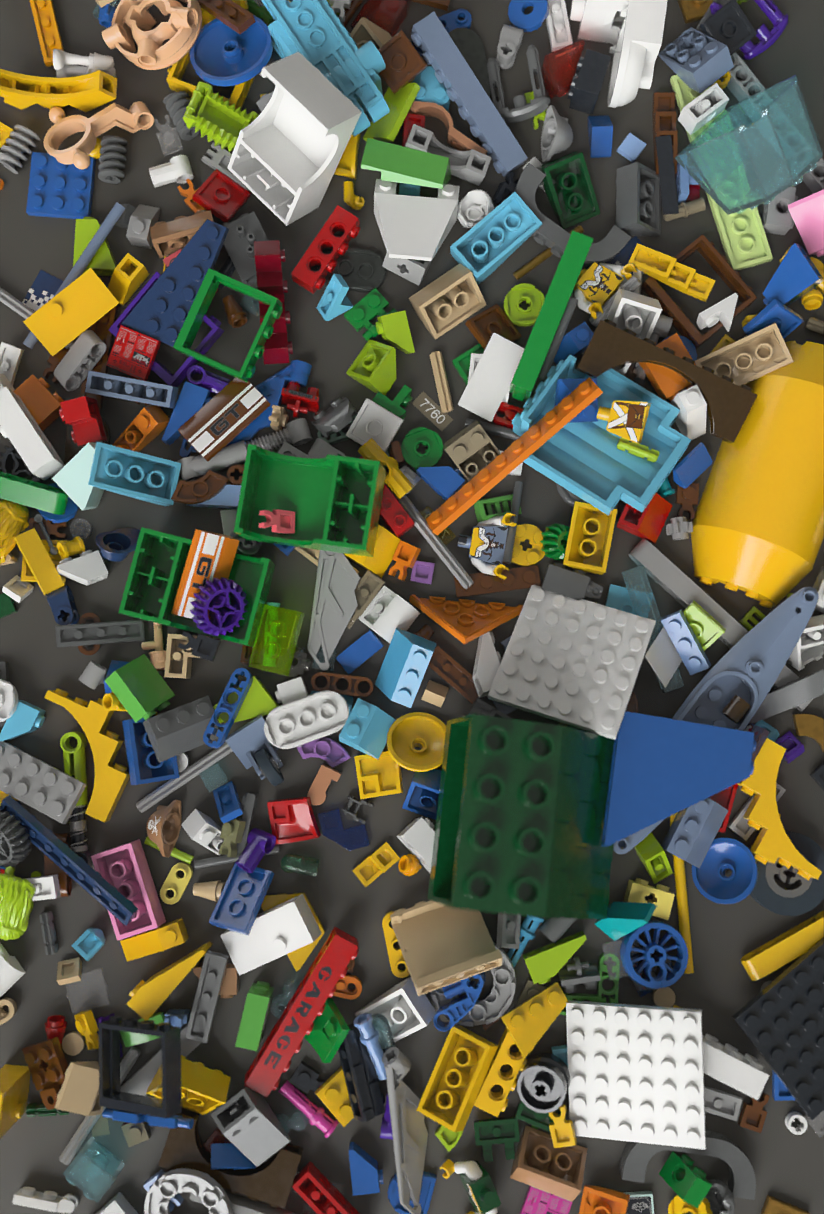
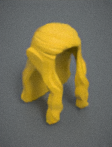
[0,499,29,564]

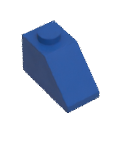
[554,322,593,365]
[416,466,465,501]
[349,1142,384,1196]

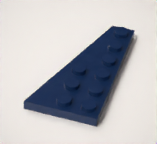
[121,219,229,347]

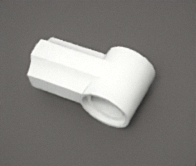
[149,155,193,187]

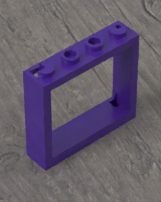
[109,272,224,387]

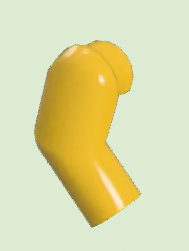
[343,181,365,210]

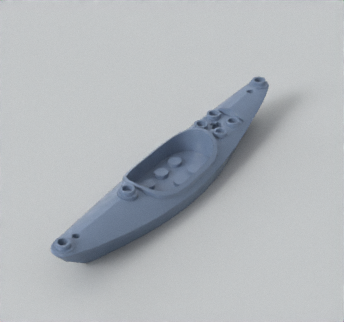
[613,587,819,854]

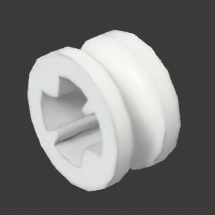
[785,1111,808,1135]

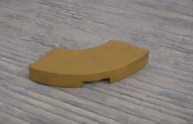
[792,714,824,752]

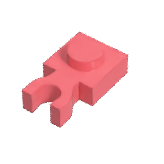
[259,509,295,534]

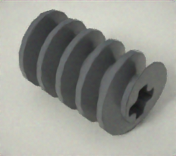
[163,91,200,141]
[98,135,128,184]

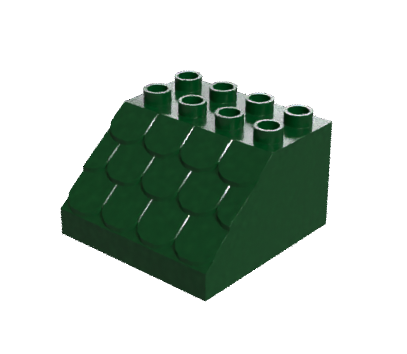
[428,714,614,919]

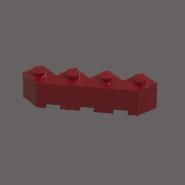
[254,240,293,365]

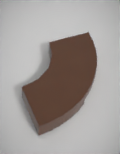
[171,470,229,504]

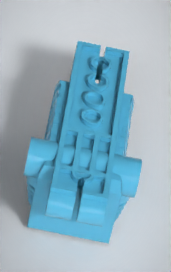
[261,0,390,137]

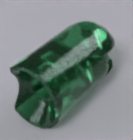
[281,854,320,877]

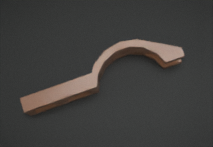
[408,101,487,155]

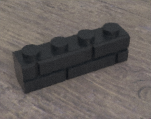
[338,1023,385,1122]

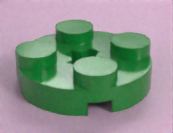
[401,427,443,470]

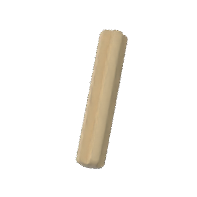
[430,351,453,413]

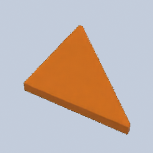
[409,594,523,644]

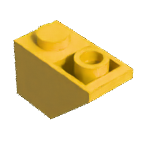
[108,253,149,306]

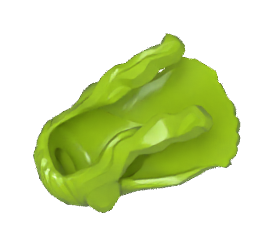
[0,866,42,940]

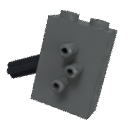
[218,212,269,289]

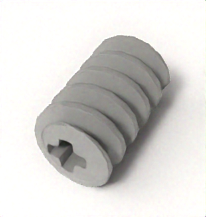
[0,124,40,174]

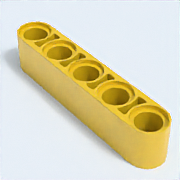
[740,910,824,981]

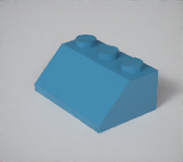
[375,628,437,708]

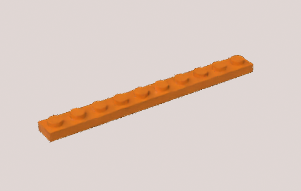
[425,377,603,535]

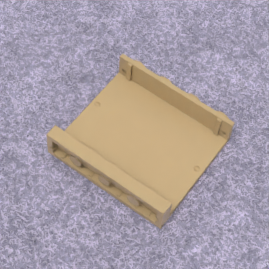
[390,900,503,996]

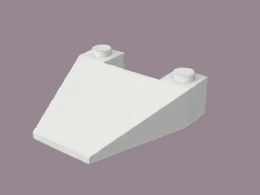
[374,179,460,261]

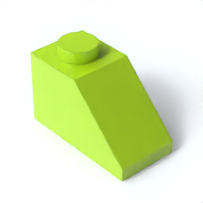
[376,310,415,354]
[634,833,673,884]

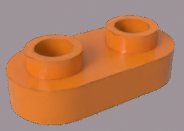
[333,974,362,1000]

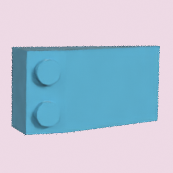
[450,192,542,285]
[88,442,181,506]

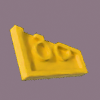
[501,982,569,1058]

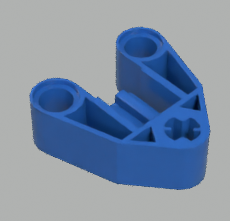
[433,972,486,1032]

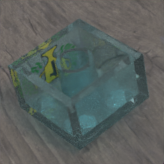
[63,1136,125,1203]

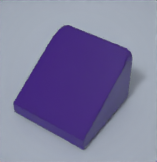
[775,731,805,764]

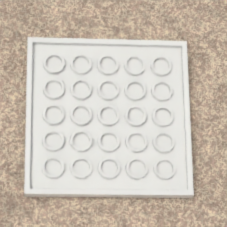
[488,585,656,740]
[566,1000,706,1149]

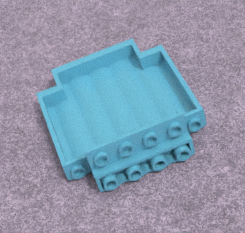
[512,355,691,516]

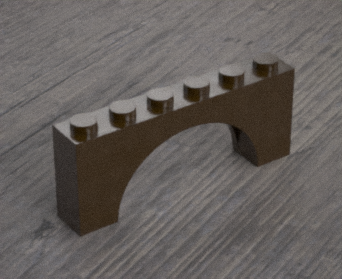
[158,1107,303,1208]

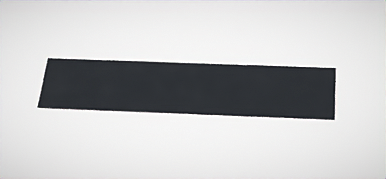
[655,135,679,215]

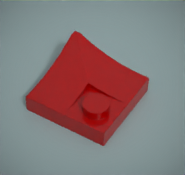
[267,797,321,844]

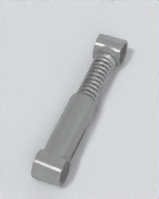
[177,418,313,481]

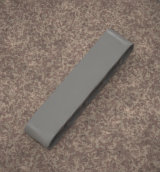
[120,1022,201,1096]

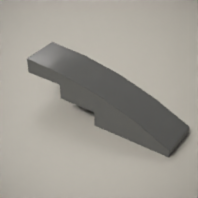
[751,669,824,723]

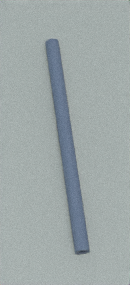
[23,202,126,349]

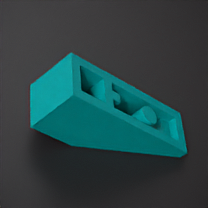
[594,902,657,941]

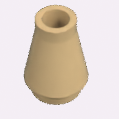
[193,880,226,902]

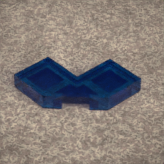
[318,808,370,851]

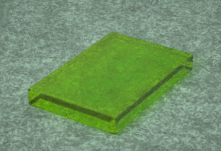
[248,604,305,676]

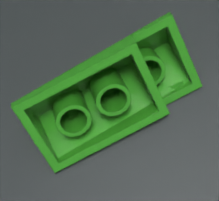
[361,138,451,189]

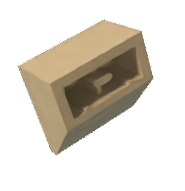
[55,1061,104,1116]

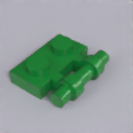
[344,288,397,341]

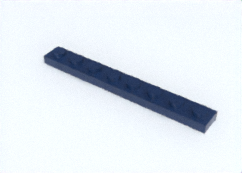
[0,795,138,926]

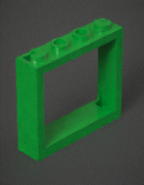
[173,268,283,382]

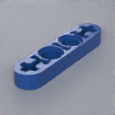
[203,668,253,748]

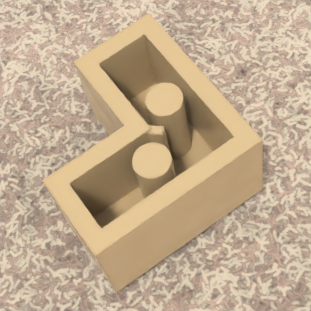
[164,634,215,679]

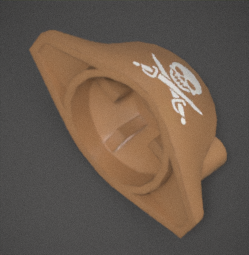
[146,800,181,858]

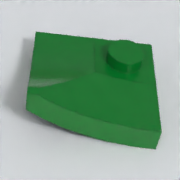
[304,997,350,1063]

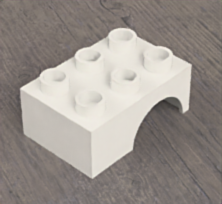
[227,52,362,226]

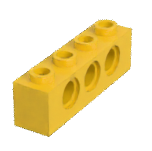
[474,1028,534,1117]

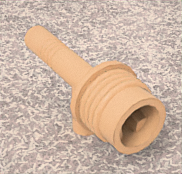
[141,622,166,671]

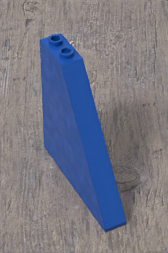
[601,711,756,847]

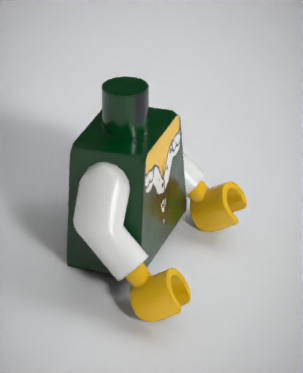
[439,1159,501,1214]

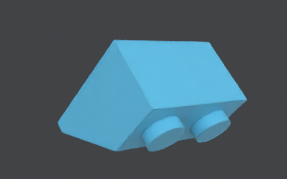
[339,698,396,760]

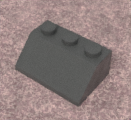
[615,162,661,236]
[143,696,219,763]

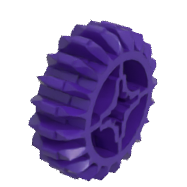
[190,577,248,636]

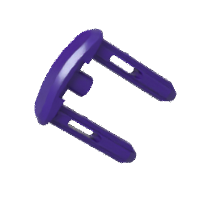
[710,0,788,60]

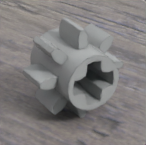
[666,517,693,540]

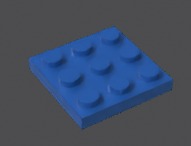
[26,152,96,219]

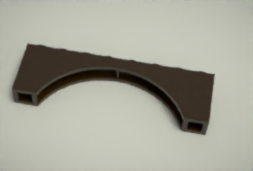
[576,319,758,443]

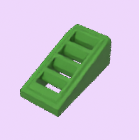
[474,494,522,523]

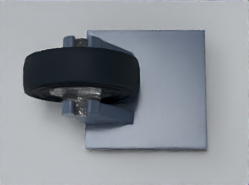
[225,715,284,786]

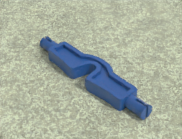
[102,1108,194,1129]

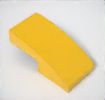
[352,842,400,887]

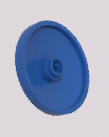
[190,15,273,86]

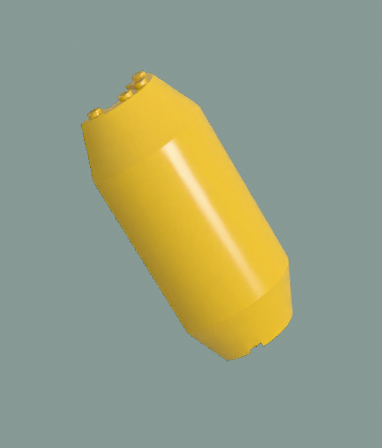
[691,341,824,608]

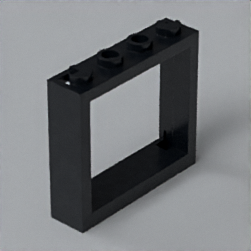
[99,1016,182,1119]

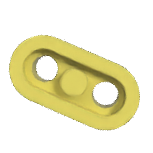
[160,862,193,904]

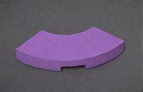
[297,737,351,768]

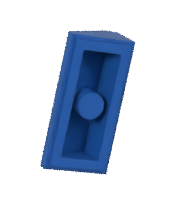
[673,442,712,489]

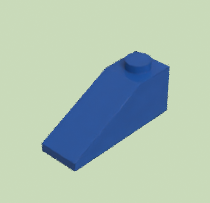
[162,381,212,446]

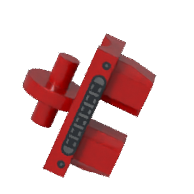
[281,382,320,418]

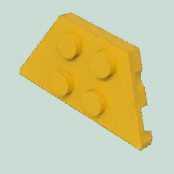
[261,893,325,972]

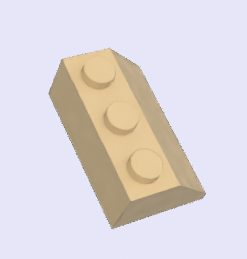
[409,263,487,340]

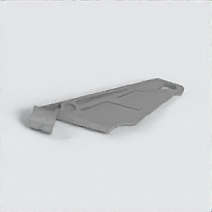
[307,550,361,671]
[382,1047,428,1214]

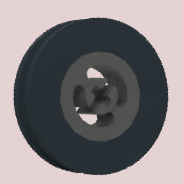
[749,830,824,916]

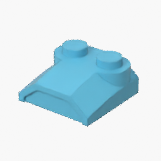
[411,66,450,112]

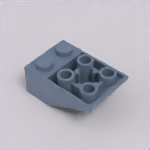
[658,27,734,94]

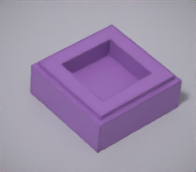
[410,560,435,585]

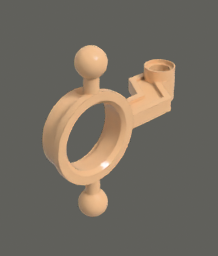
[43,101,154,170]

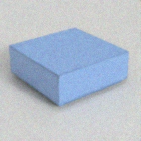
[617,133,646,163]

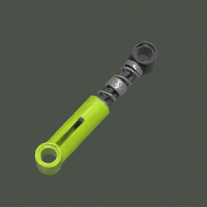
[60,732,93,867]

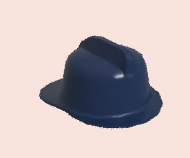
[95,528,140,562]

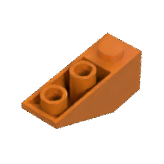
[113,405,170,452]

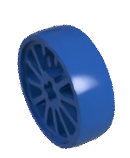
[620,920,688,989]

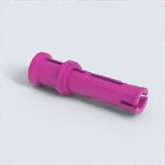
[278,1080,339,1138]

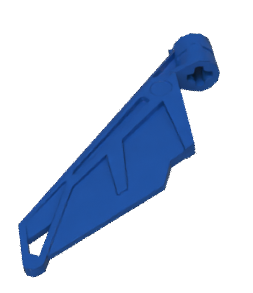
[179,360,312,458]

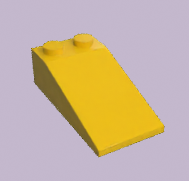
[127,941,213,1020]

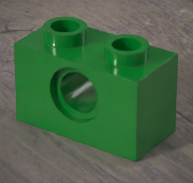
[659,1152,712,1208]

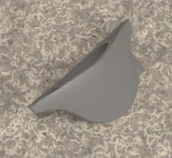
[541,105,573,162]

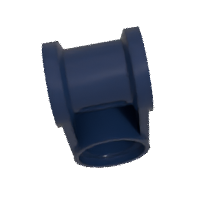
[46,585,80,625]

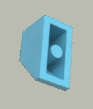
[0,700,46,741]

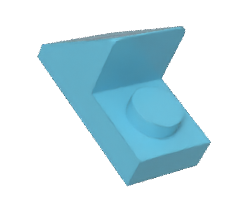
[316,274,353,321]

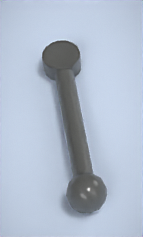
[34,514,58,555]

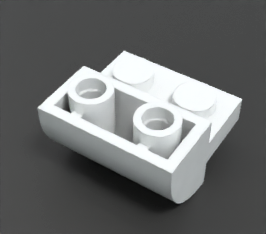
[358,585,420,643]
[0,942,26,997]

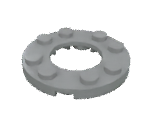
[431,942,516,1027]
[144,1168,232,1214]

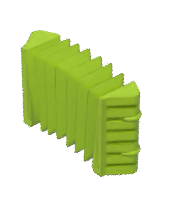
[183,82,259,152]

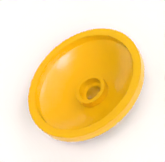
[387,712,446,772]

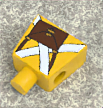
[597,400,651,444]

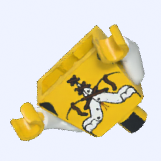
[574,262,637,319]

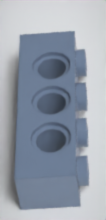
[85,370,179,409]

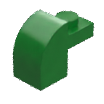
[372,385,413,419]

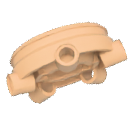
[102,0,202,70]

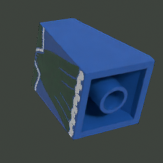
[763,243,824,307]

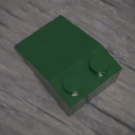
[537,151,601,229]

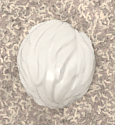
[457,189,494,229]

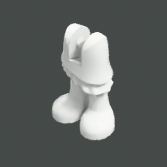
[53,49,116,78]

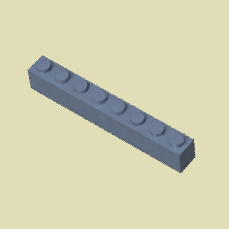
[411,12,528,177]

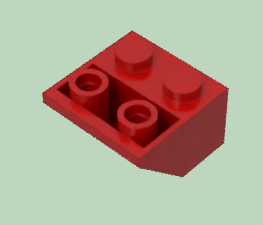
[616,493,673,544]

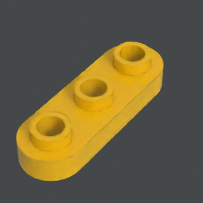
[382,911,410,978]

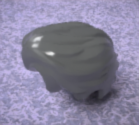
[705,1179,735,1214]

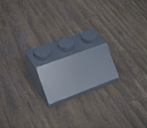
[661,798,729,868]

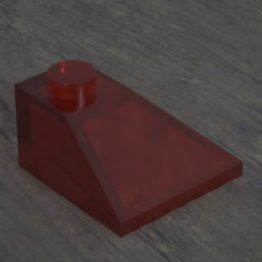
[351,0,407,37]
[542,39,585,98]

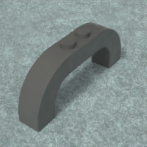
[515,163,631,267]
[619,1127,756,1200]

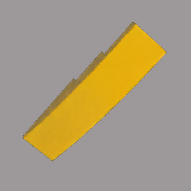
[628,243,716,302]

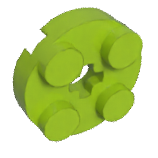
[503,283,545,327]

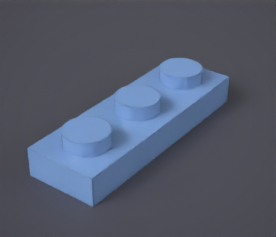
[660,610,711,675]

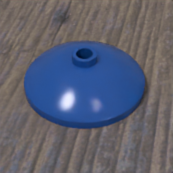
[692,838,758,904]

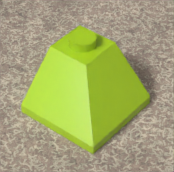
[346,340,396,395]

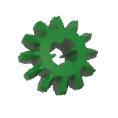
[540,523,570,560]

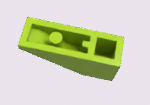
[523,931,587,985]

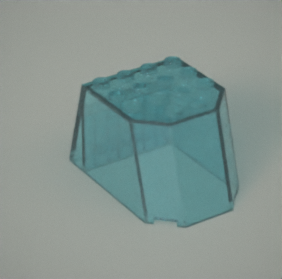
[675,75,823,215]

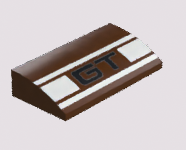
[178,377,271,462]

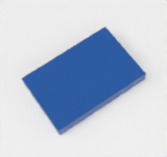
[209,862,274,936]

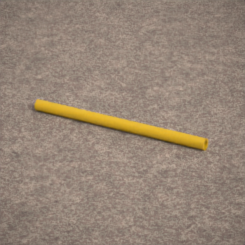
[669,812,694,974]

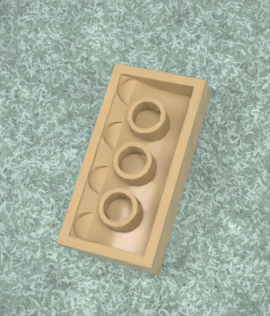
[695,323,793,386]

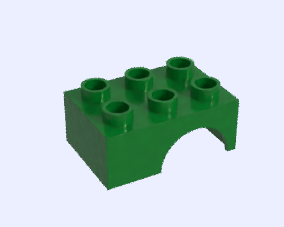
[234,444,386,557]
[118,527,276,647]

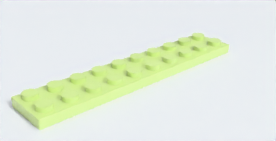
[670,75,773,271]

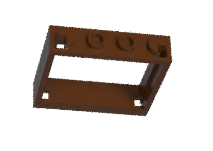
[641,234,757,349]

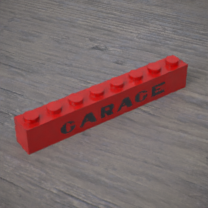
[244,927,359,1097]

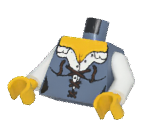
[457,513,517,580]

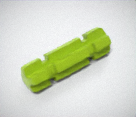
[617,437,659,463]

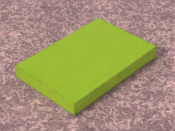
[363,83,420,142]

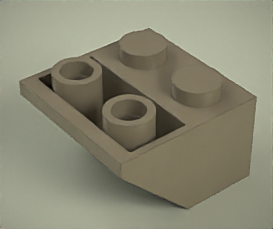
[443,420,501,482]

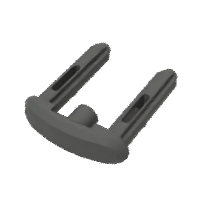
[487,45,551,123]

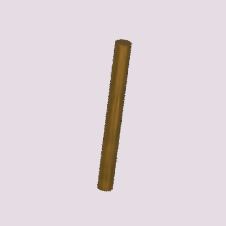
[513,225,584,280]

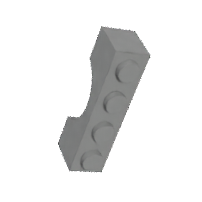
[405,124,492,186]

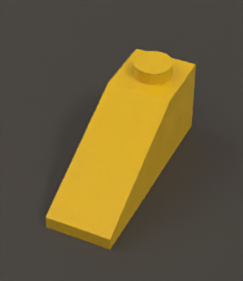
[120,918,189,962]

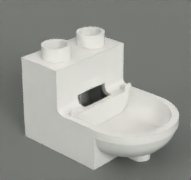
[570,0,668,108]

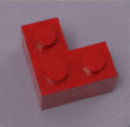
[59,396,107,447]

